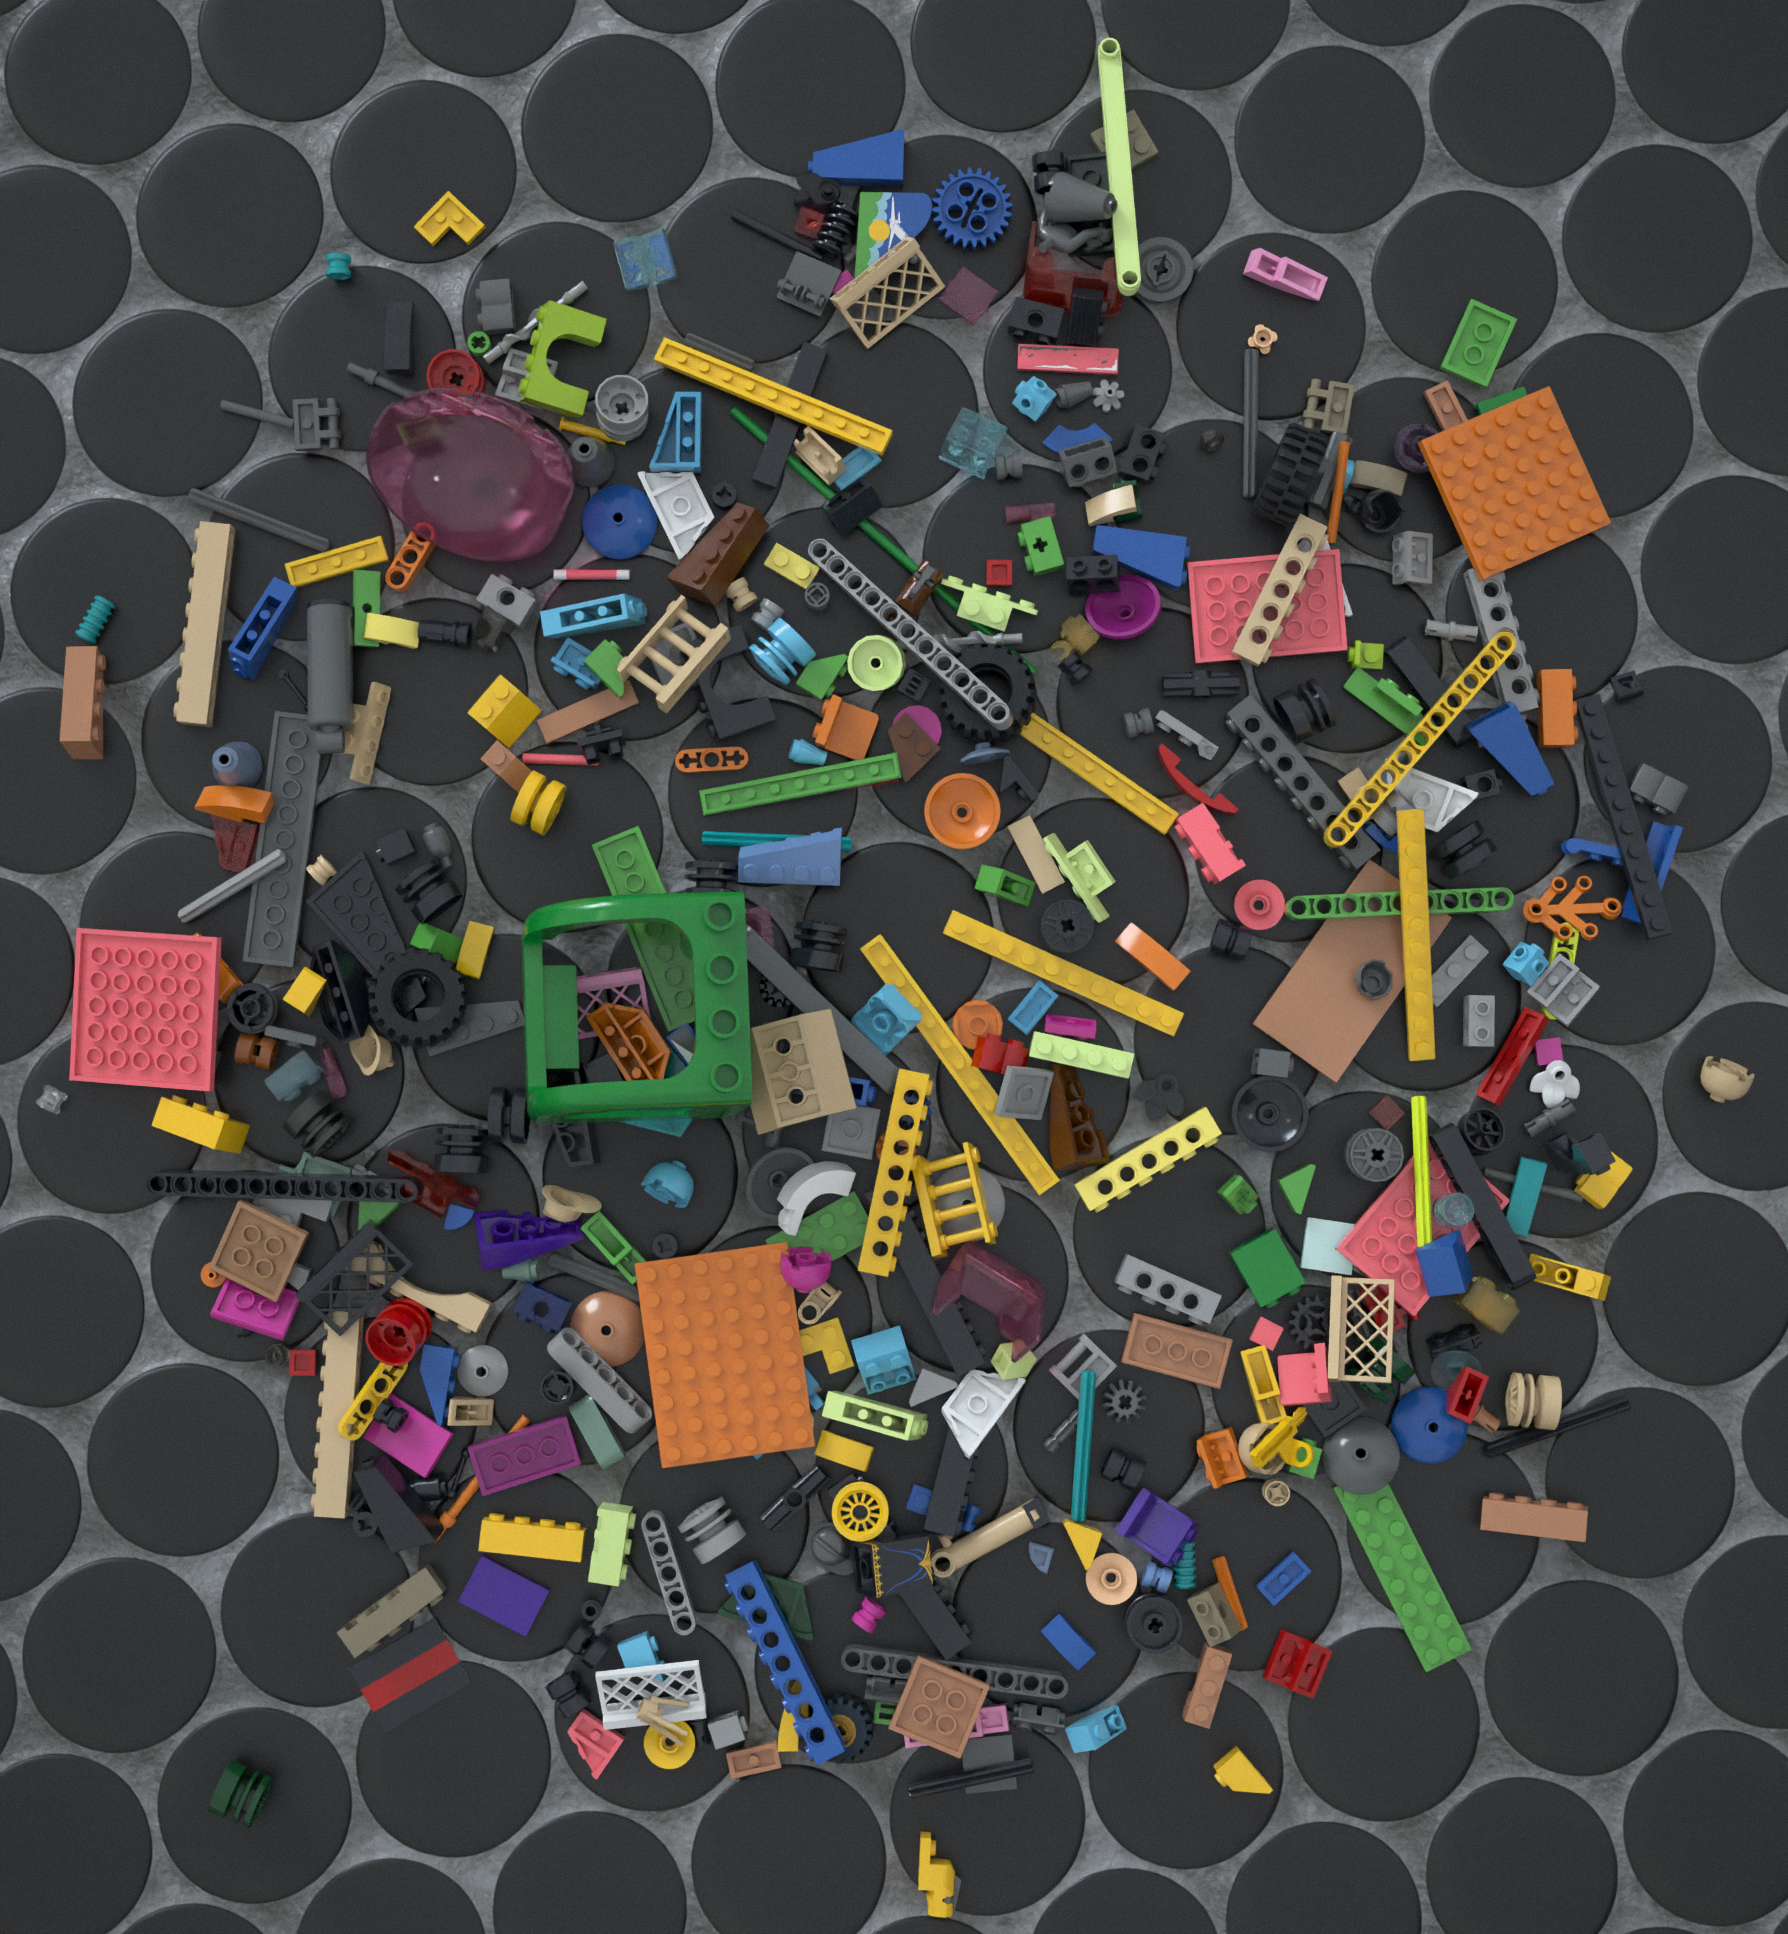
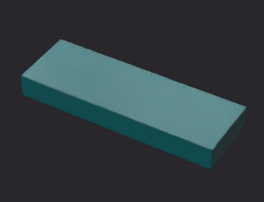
[1505,1157,1548,1237]

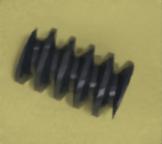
[812,200,859,258]

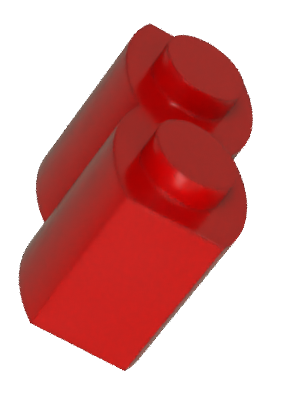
[971,1033,1030,1075]

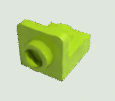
[1347,640,1384,671]

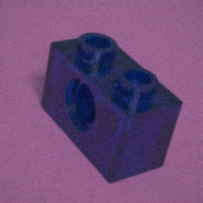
[512,1282,574,1333]

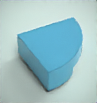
[1343,459,1355,494]

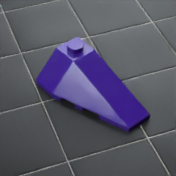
[474,1210,583,1271]

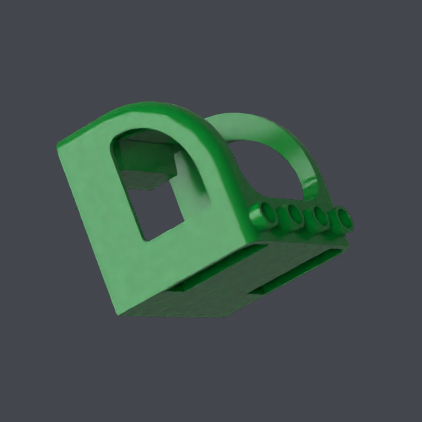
[521,891,752,1124]

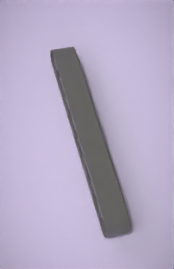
[746,924,899,1098]
[841,1644,1068,1699]

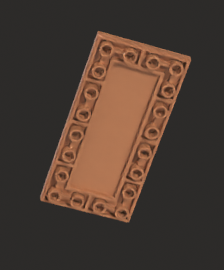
[1252,859,1452,1083]

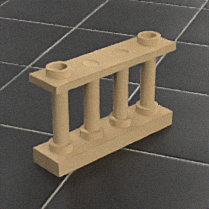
[617,595,731,714]

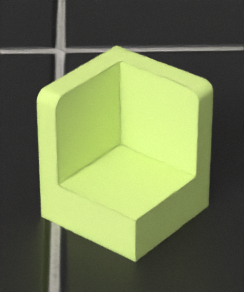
[990,1341,1037,1380]

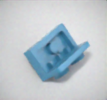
[550,637,601,690]

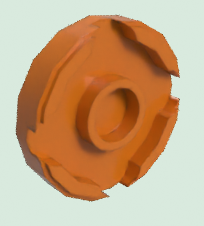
[952,1000,1003,1050]

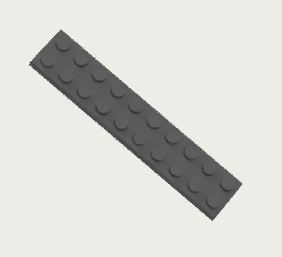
[243,711,322,968]

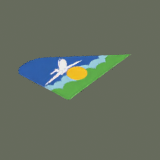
[855,192,932,278]

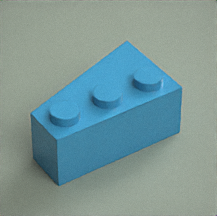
[649,392,703,474]

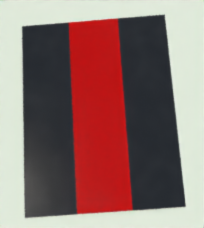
[349,1619,472,1733]

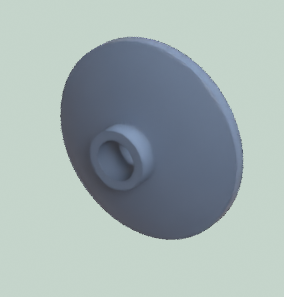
[960,742,1010,765]

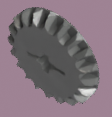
[1129,237,1193,303]

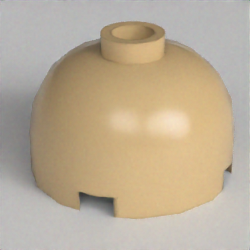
[1700,1056,1755,1103]
[1238,1423,1285,1475]

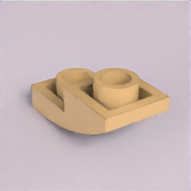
[1085,485,1137,527]

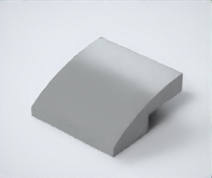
[495,348,558,414]
[1527,953,1600,1027]

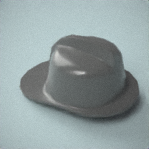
[806,1522,854,1575]

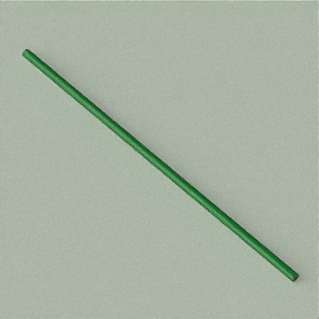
[730,406,1037,675]

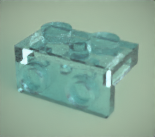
[264,1050,324,1102]

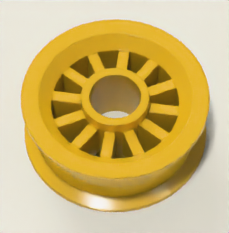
[832,1482,889,1542]

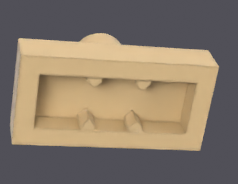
[1336,767,1383,823]

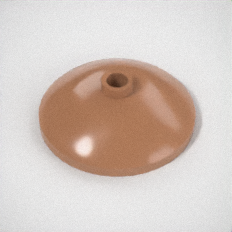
[570,1290,645,1367]

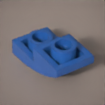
[1361,821,1398,854]
[1041,1614,1098,1671]

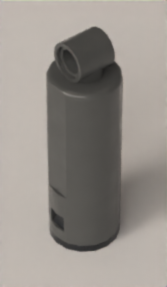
[307,599,353,754]

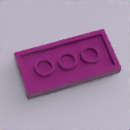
[467,1415,581,1496]

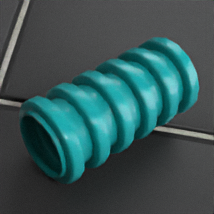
[75,595,116,644]
[1173,1541,1196,1589]

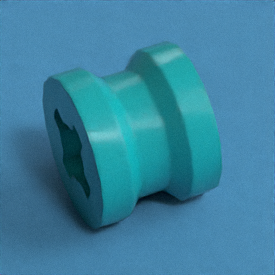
[326,253,351,280]

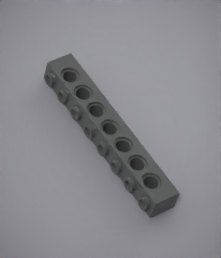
[1224,694,1380,871]

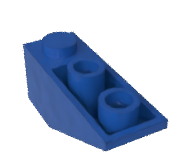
[420,1343,461,1426]

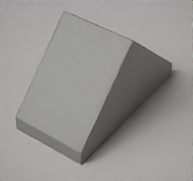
[909,1366,958,1407]

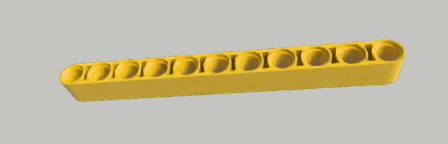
[1323,632,1516,848]

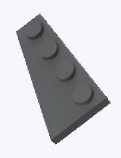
[414,1001,524,1057]

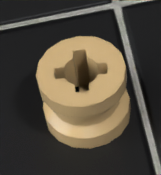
[306,855,338,886]

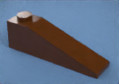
[1049,1064,1110,1171]

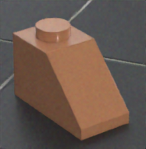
[480,740,532,793]

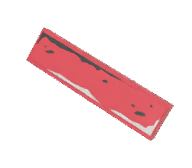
[1017,344,1119,376]

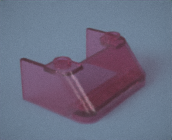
[933,1241,1046,1363]

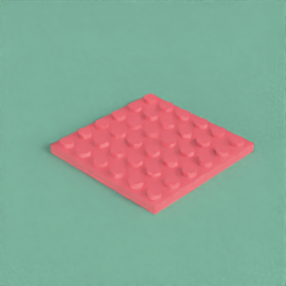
[69,928,222,1091]

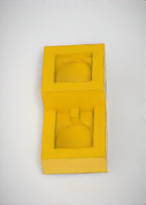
[456,921,494,980]
[815,1430,874,1472]

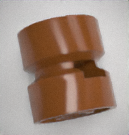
[235,1032,280,1071]

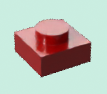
[986,560,1012,587]
[289,1349,317,1376]

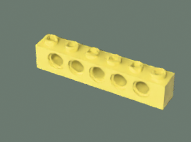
[1073,1107,1222,1213]

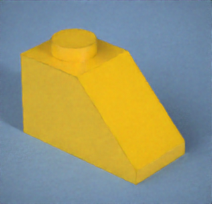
[1213,1745,1273,1794]

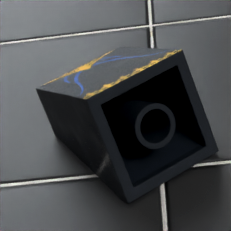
[851,1534,935,1598]

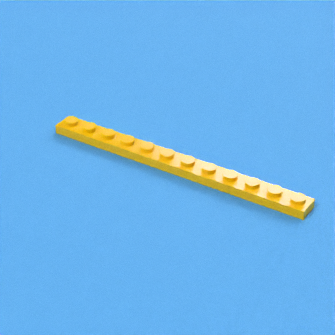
[860,934,1060,1195]

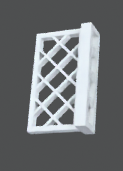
[596,1660,706,1730]

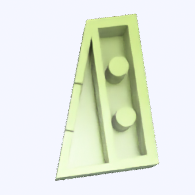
[588,1502,636,1587]

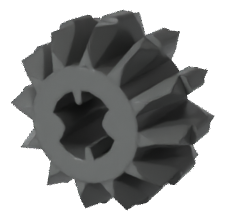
[1103,1379,1146,1423]

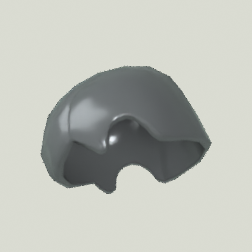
[1354,959,1393,1000]

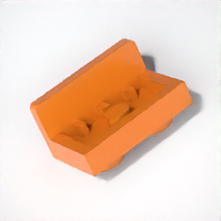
[1197,1427,1249,1489]

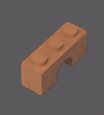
[1182,1641,1232,1729]

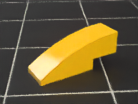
[1240,1345,1286,1425]
[777,1680,809,1752]

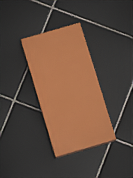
[1121,1313,1233,1389]

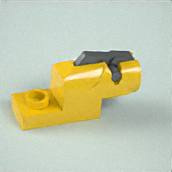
[918,1832,961,1918]

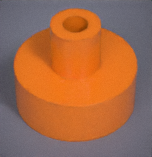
[201,1262,227,1287]

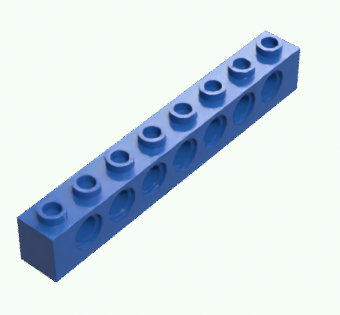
[724,1560,848,1765]

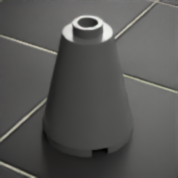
[1044,171,1118,224]
[565,437,615,487]

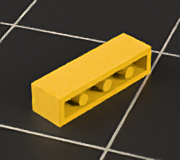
[478,1513,587,1562]

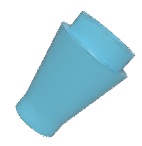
[788,739,827,766]

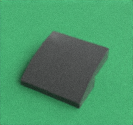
[962,1735,1017,1794]

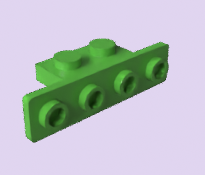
[1343,668,1438,746]

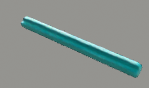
[702,831,852,851]
[1071,1370,1096,1522]

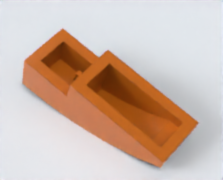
[195,785,274,824]
[1114,922,1191,991]

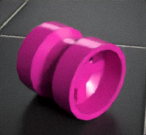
[851,1597,887,1633]

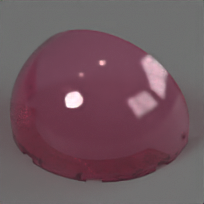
[366,388,574,561]

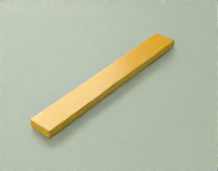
[1019,713,1179,835]

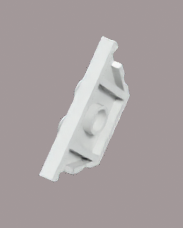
[637,471,715,561]
[1386,759,1479,832]
[941,1369,1026,1459]

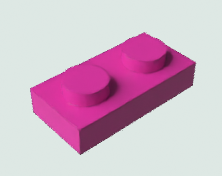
[1044,1013,1096,1040]

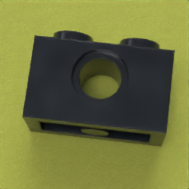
[1007,297,1064,345]

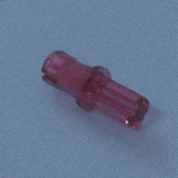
[1005,502,1056,523]
[317,1048,347,1099]

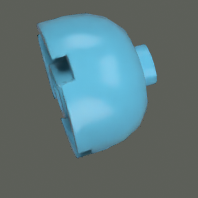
[641,1160,694,1208]

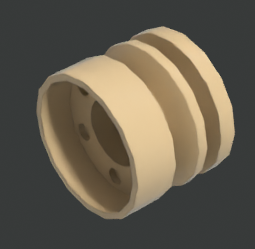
[1505,1372,1562,1430]

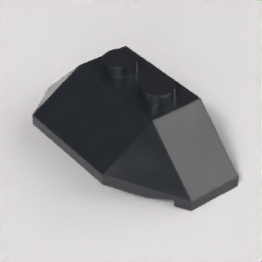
[310,940,371,1044]

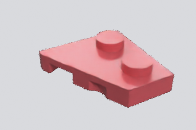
[567,1708,625,1780]

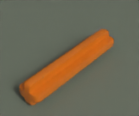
[1212,1556,1248,1631]

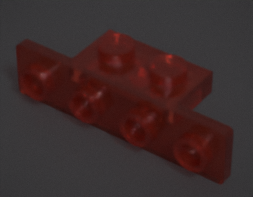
[387,1149,481,1218]

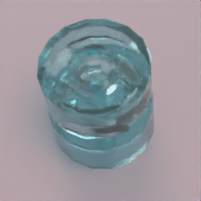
[1432,1193,1474,1227]

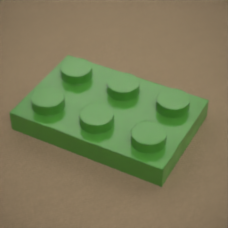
[1439,299,1517,389]

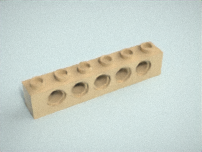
[1231,514,1329,667]

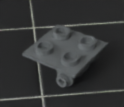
[776,251,842,317]

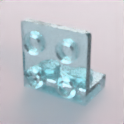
[938,407,1007,479]

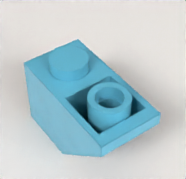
[617,1631,666,1682]
[1065,1705,1127,1753]

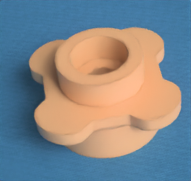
[1248,324,1277,354]

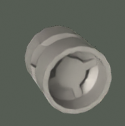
[1370,788,1416,836]

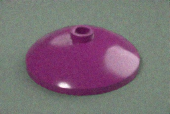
[1085,574,1161,639]

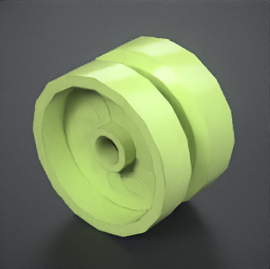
[847,635,906,691]

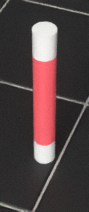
[554,570,630,580]

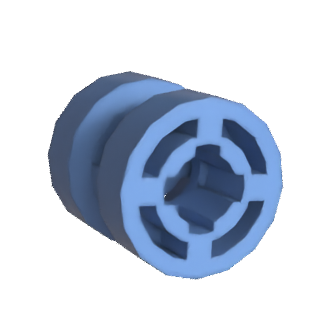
[1140,1561,1173,1594]

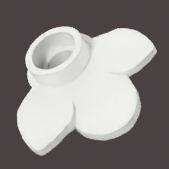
[1529,1060,1580,1109]

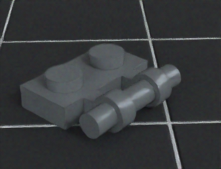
[293,398,341,451]

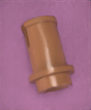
[1472,1403,1501,1433]

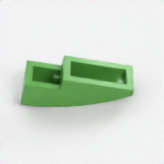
[581,1211,648,1286]

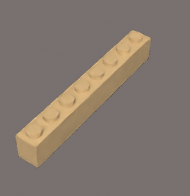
[174,521,236,727]
[311,1311,364,1518]

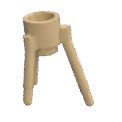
[636,1695,689,1746]

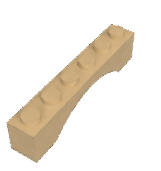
[344,1240,493,1334]

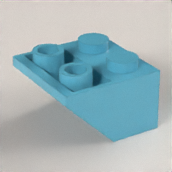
[851,1326,917,1395]

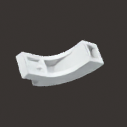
[777,1161,856,1236]

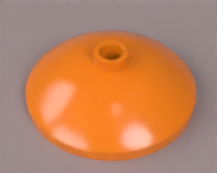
[924,773,1000,849]

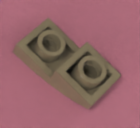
[1350,460,1408,498]

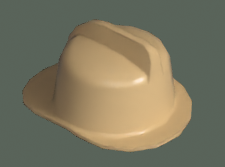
[349,1024,395,1076]
[542,1185,602,1223]

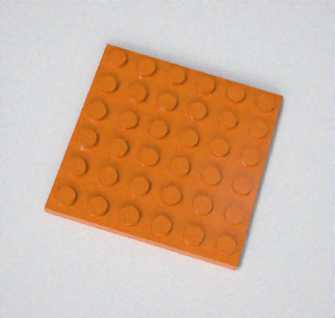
[1418,386,1611,581]

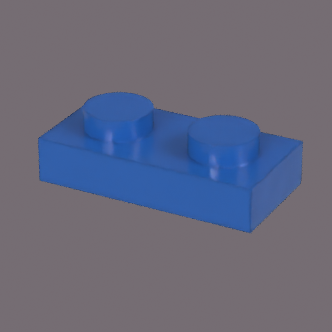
[1256,1551,1312,1606]

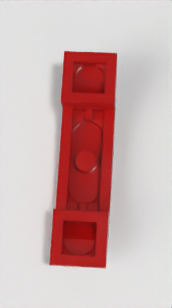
[1157,744,1239,816]

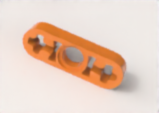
[675,747,749,774]

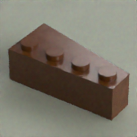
[666,502,770,607]

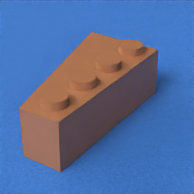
[60,646,106,760]
[1480,1493,1589,1542]

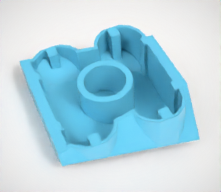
[851,984,921,1055]

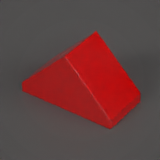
[1446,1366,1489,1424]

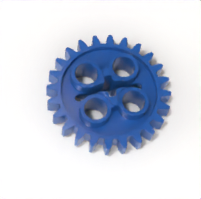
[931,167,1013,251]

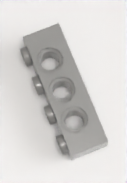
[1114,1254,1221,1326]

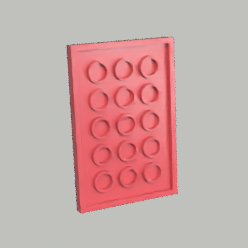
[1187,549,1348,664]
[1335,1138,1510,1316]

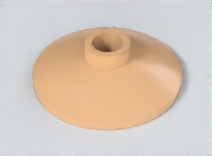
[1086,1553,1137,1605]

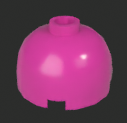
[780,1247,832,1293]

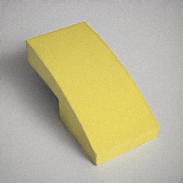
[363,613,419,649]

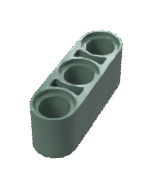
[568,1394,626,1470]

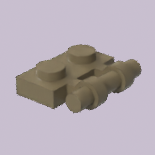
[1303,379,1355,434]

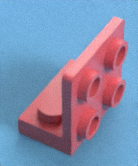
[1277,1343,1332,1406]

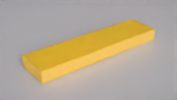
[285,536,389,588]

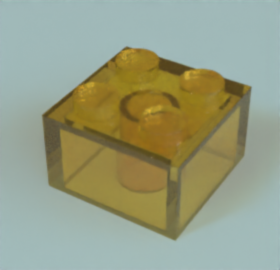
[1451,1275,1520,1335]

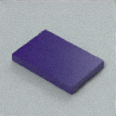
[458,1555,550,1637]

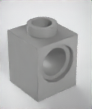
[708,1710,749,1749]

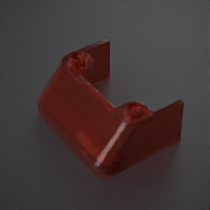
[1023,221,1126,317]

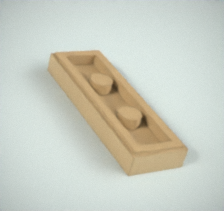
[1007,815,1065,894]

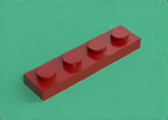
[1475,1007,1549,1107]

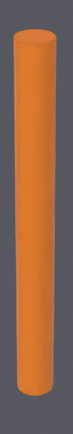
[1327,441,1350,543]

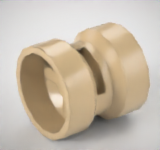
[725,577,758,612]
[1262,1478,1290,1506]

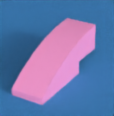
[1243,248,1328,301]

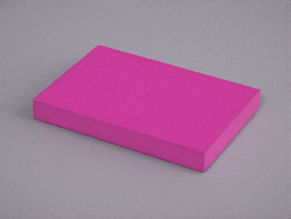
[210,1278,301,1341]
[363,1393,454,1478]

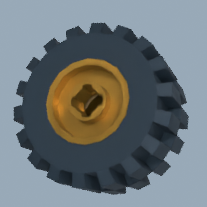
[811,1693,874,1764]

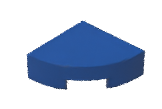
[443,1204,476,1230]

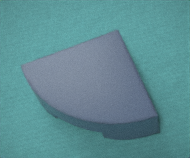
[1028,1541,1054,1574]

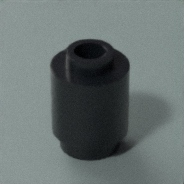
[409,1474,449,1502]

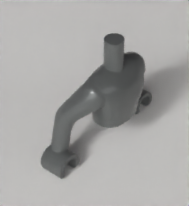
[1036,208,1113,253]

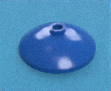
[582,484,658,560]
[1391,1387,1468,1464]

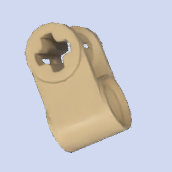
[798,1282,842,1324]

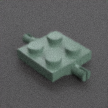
[277,1151,362,1217]

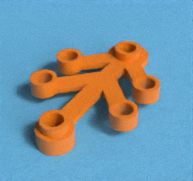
[1522,876,1622,941]

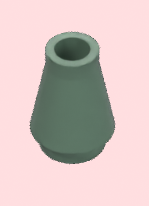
[502,1258,541,1283]

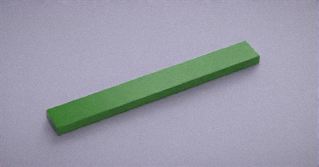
[699,753,902,816]

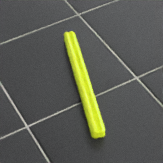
[1411,1096,1433,1248]

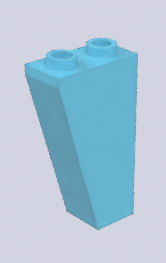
[540,593,647,639]

